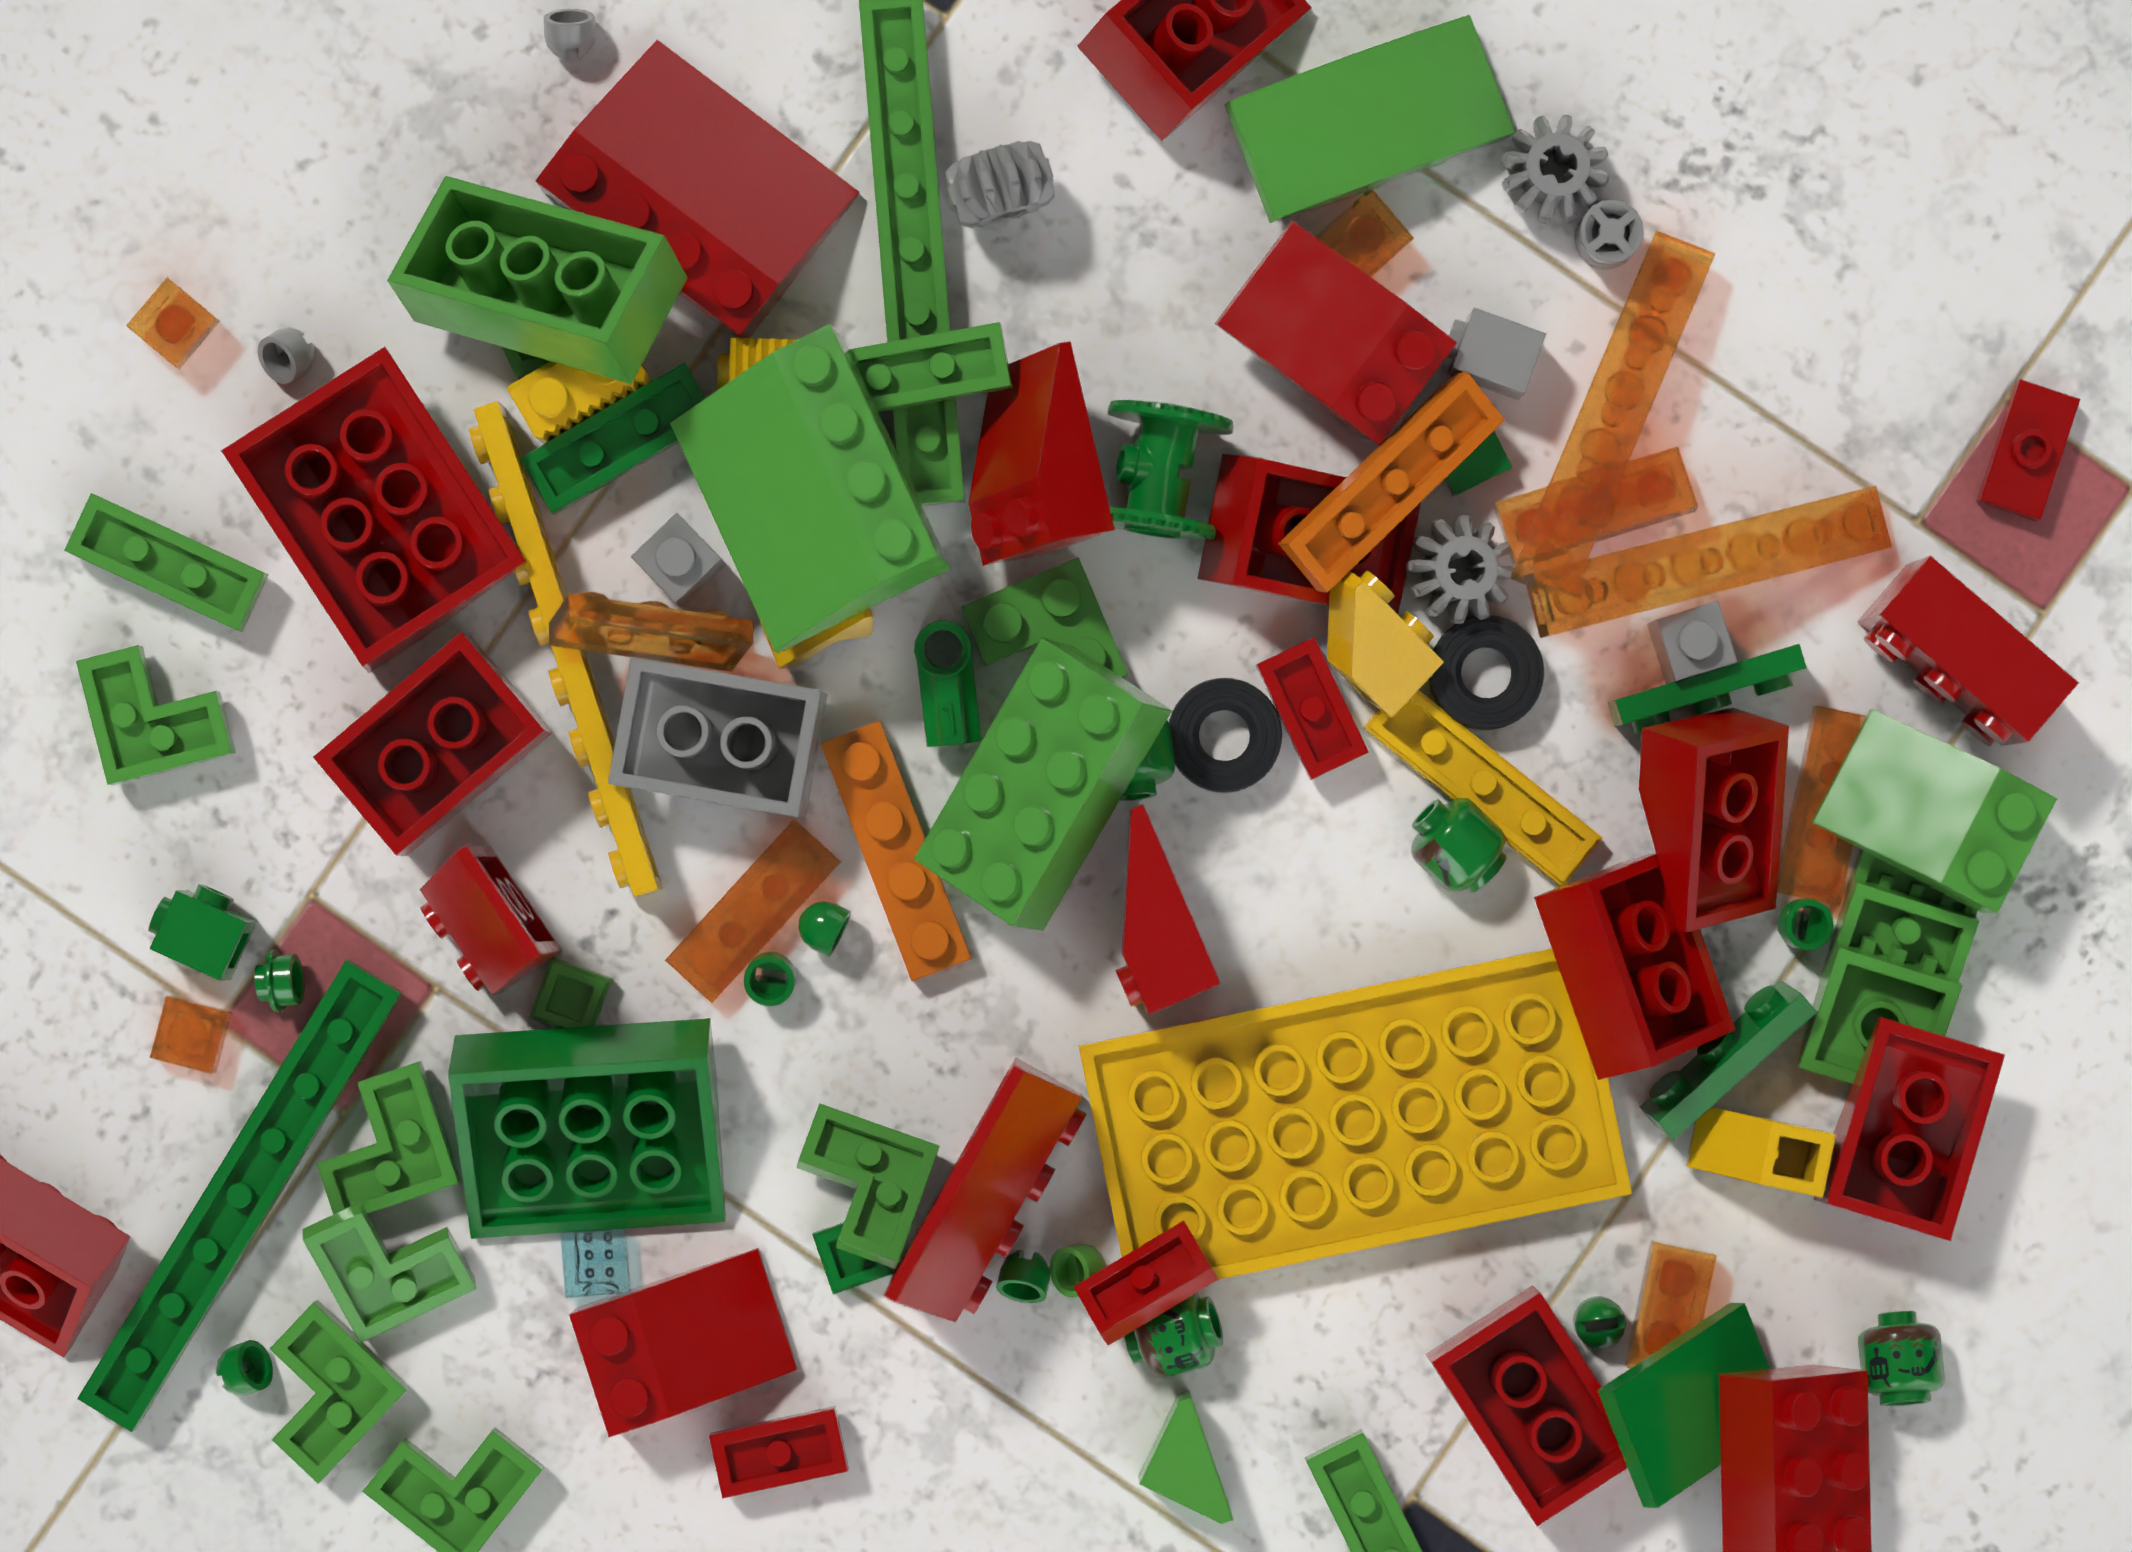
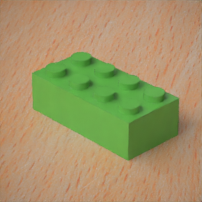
[387,176,688,384]
[914,638,1172,930]

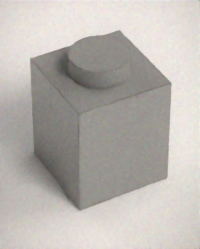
[1447,307,1547,400]
[631,512,727,608]
[1647,601,1737,684]

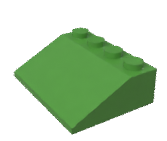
[670,324,951,653]

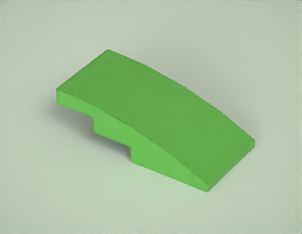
[1224,15,1515,223]
[1798,849,1979,1084]

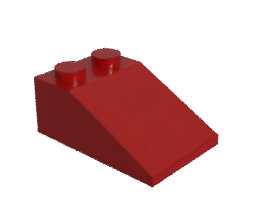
[1077,0,1312,141]
[1214,221,1457,446]
[968,341,1115,566]
[1197,454,1421,614]
[1639,708,1789,933]
[1115,804,1221,1015]
[419,845,563,996]
[1813,1017,2005,1241]
[569,1248,798,1438]

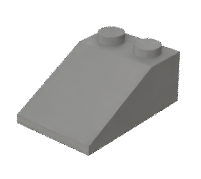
[608,657,828,819]

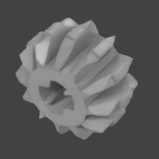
[1501,115,1610,224]
[945,141,1055,228]
[1405,515,1516,624]

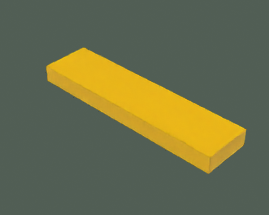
[1363,690,1603,886]

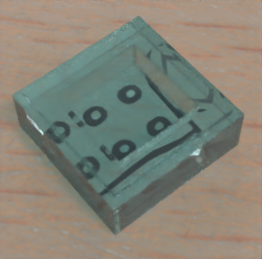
[560,1228,631,1298]

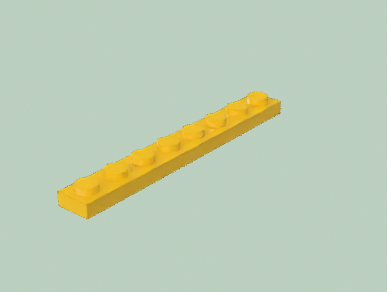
[469,401,664,897]

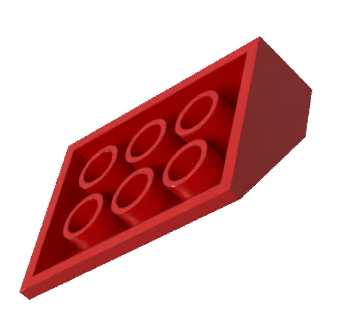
[535,40,860,338]
[221,347,526,673]
[884,1057,1087,1322]

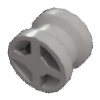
[1575,199,1644,270]

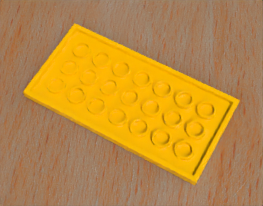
[1078,948,1632,1279]

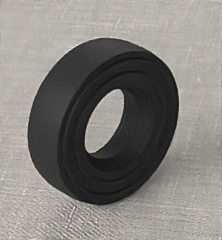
[1429,615,1544,730]
[1169,678,1282,793]

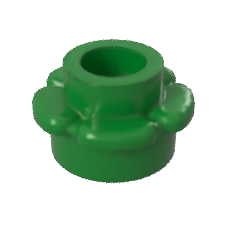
[254,949,305,1012]

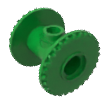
[1107,400,1234,540]

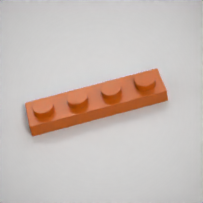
[1278,371,1505,593]
[820,721,972,981]

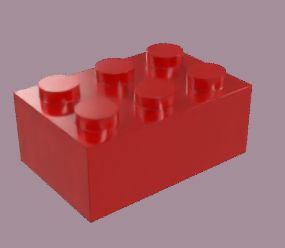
[1857,555,2079,746]
[313,632,553,856]
[1534,852,1736,1080]
[1425,1285,1627,1526]
[1719,1365,1872,1552]

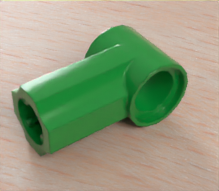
[914,620,982,747]

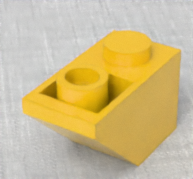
[1327,570,1444,718]
[1685,1107,1836,1198]

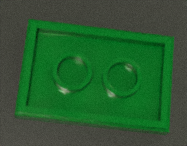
[1598,1303,1770,1508]

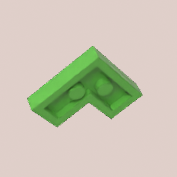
[961,557,1128,678]
[76,645,236,785]
[316,1061,461,1214]
[797,1103,940,1269]
[302,1202,476,1343]
[269,1300,410,1484]
[362,1427,545,1552]

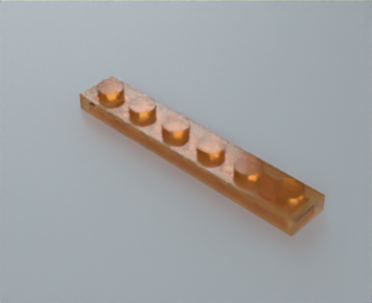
[1510,230,1716,603]
[1524,486,1892,638]

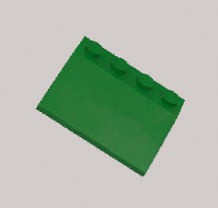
[448,1018,726,1239]

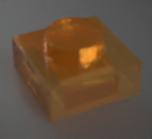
[126,277,220,369]
[150,995,232,1074]

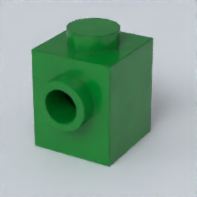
[148,884,257,981]

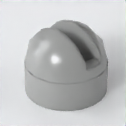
[543,9,595,59]
[258,327,315,384]

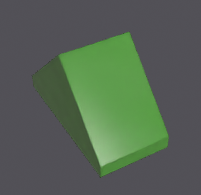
[1138,1391,1233,1524]

